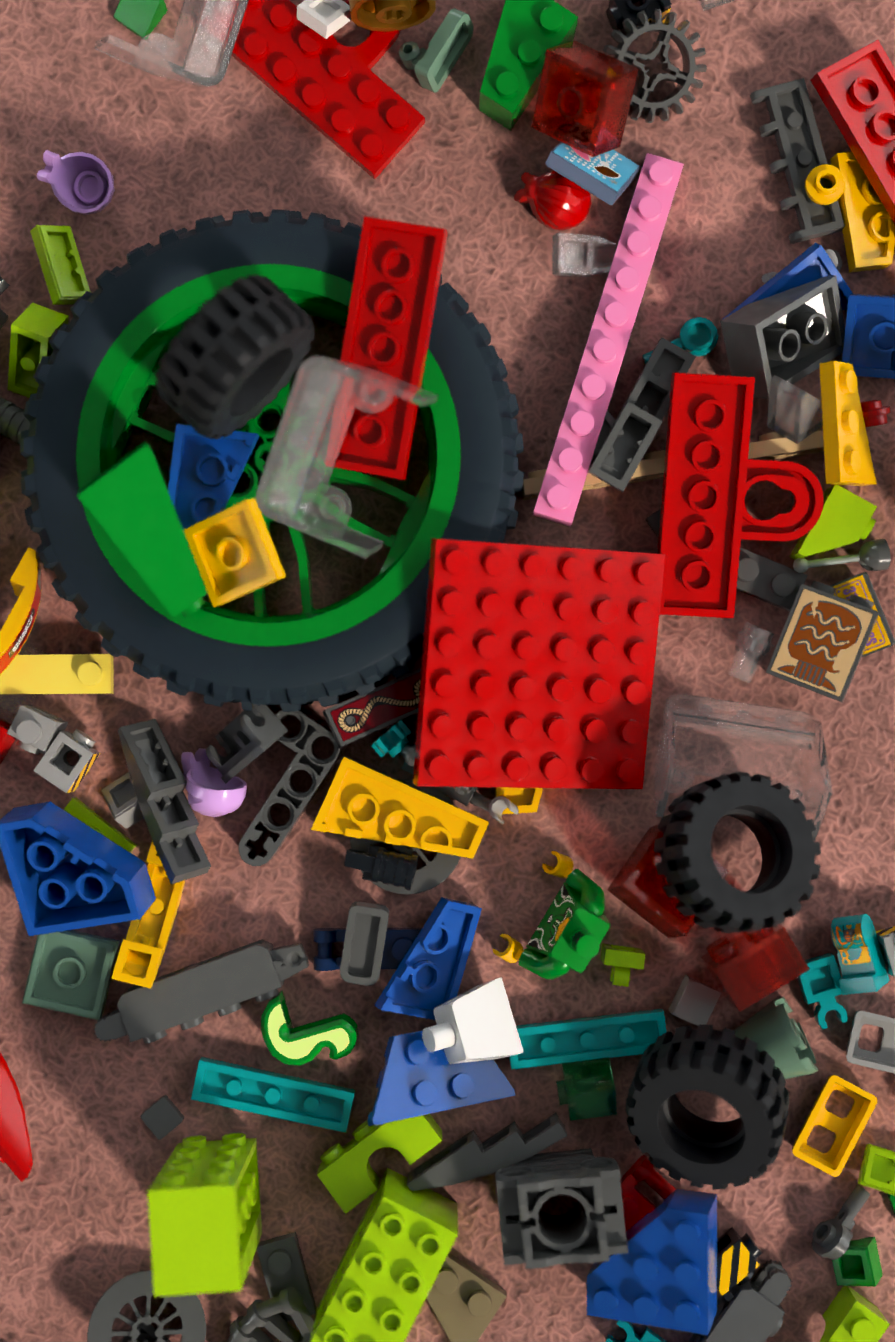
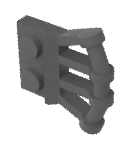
[227,1287,314,1342]

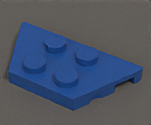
[367,1031,516,1126]

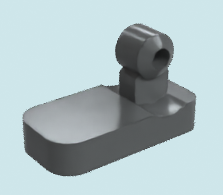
[340,901,389,986]

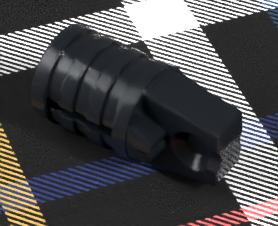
[344,844,419,890]

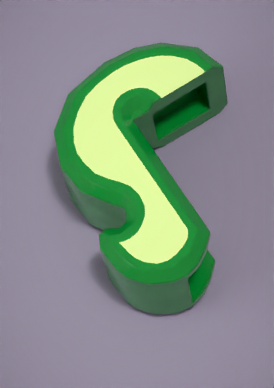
[261,991,359,1066]

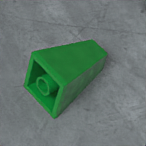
[77,441,207,619]

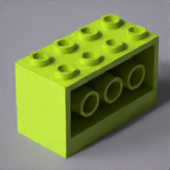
[147,1133,262,1297]
[309,1168,458,1342]

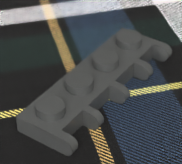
[750,78,845,244]

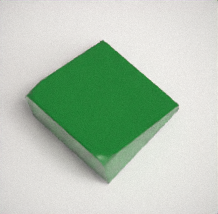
[113,0,168,41]
[832,1237,883,1286]

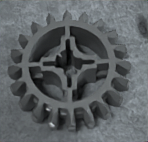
[600,9,707,123]

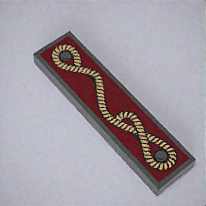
[323,667,422,748]

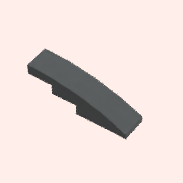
[588,338,696,492]
[118,719,211,884]
[407,1113,568,1191]

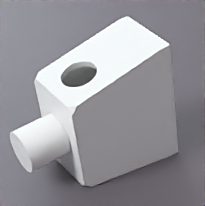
[422,977,524,1064]

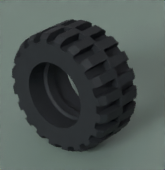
[156,275,314,439]
[654,772,821,933]
[625,1024,790,1189]

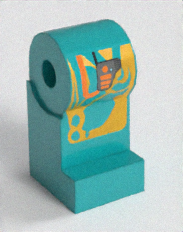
[831,914,890,995]

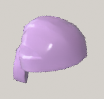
[37,150,115,215]
[181,748,247,817]

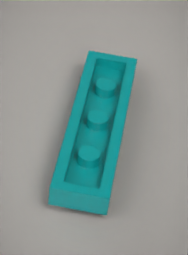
[510,1009,667,1070]
[191,1057,355,1133]

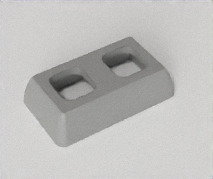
[845,1010,895,1074]

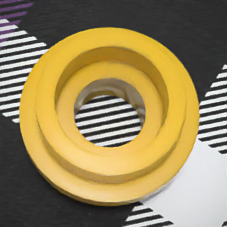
[805,164,845,205]

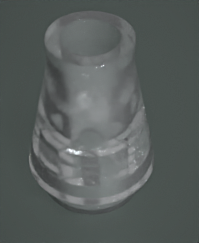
[728,622,775,683]

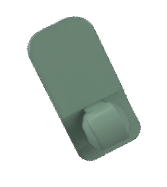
[399,8,474,93]

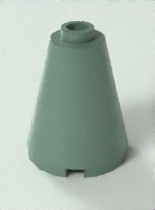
[734,996,819,1079]

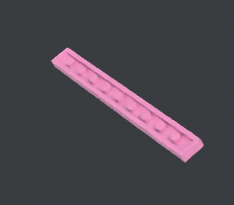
[533,153,684,527]

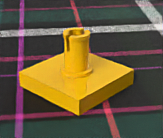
[183,498,286,607]

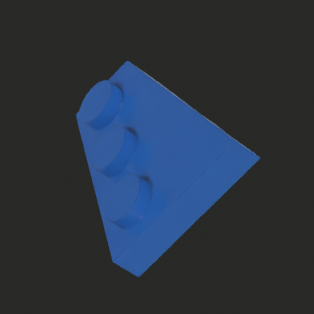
[723,242,853,319]
[168,424,259,530]
[374,897,482,1020]

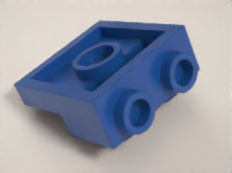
[842,294,895,379]

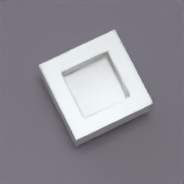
[296,0,351,39]

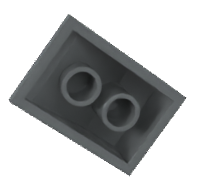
[720,275,845,399]

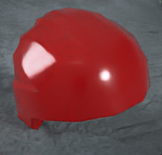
[514,170,591,230]

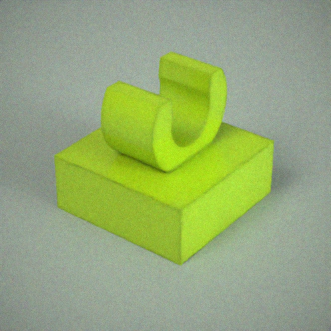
[600,943,646,987]

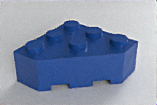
[0,801,156,936]
[587,1189,717,1335]

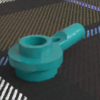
[642,317,718,364]

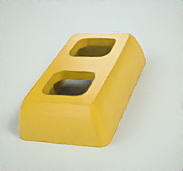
[792,1075,877,1177]

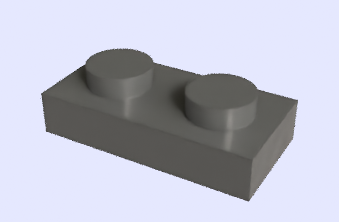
[737,547,808,612]
[257,1232,317,1322]

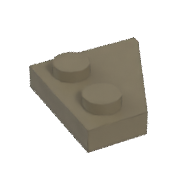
[426,1253,507,1342]

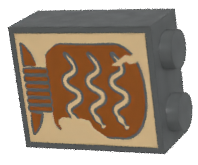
[766,581,879,703]

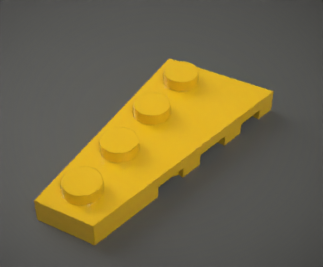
[311,756,489,859]

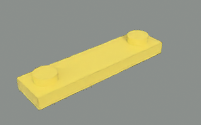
[0,654,114,695]

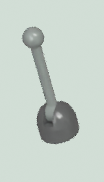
[793,539,891,573]

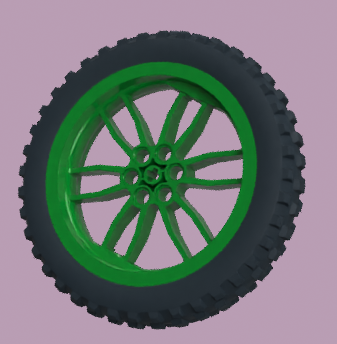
[20,209,524,712]

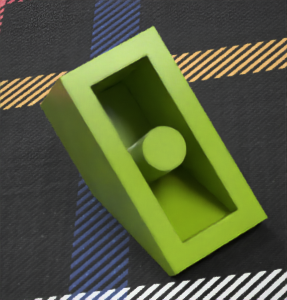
[7,302,69,398]
[789,485,877,560]

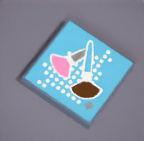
[545,126,641,205]

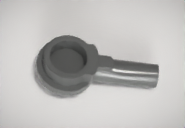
[812,1184,871,1260]

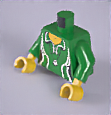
[493,851,610,980]

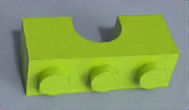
[317,1114,442,1214]
[820,1286,890,1342]

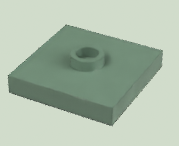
[22,930,120,1020]

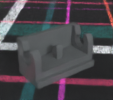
[206,704,288,783]

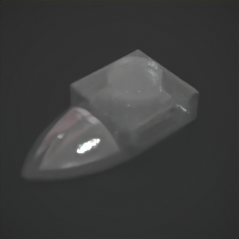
[552,232,618,278]

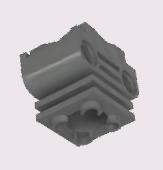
[495,1148,628,1269]

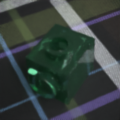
[556,1057,617,1121]

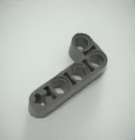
[239,710,342,866]

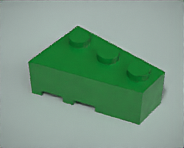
[479,0,578,131]

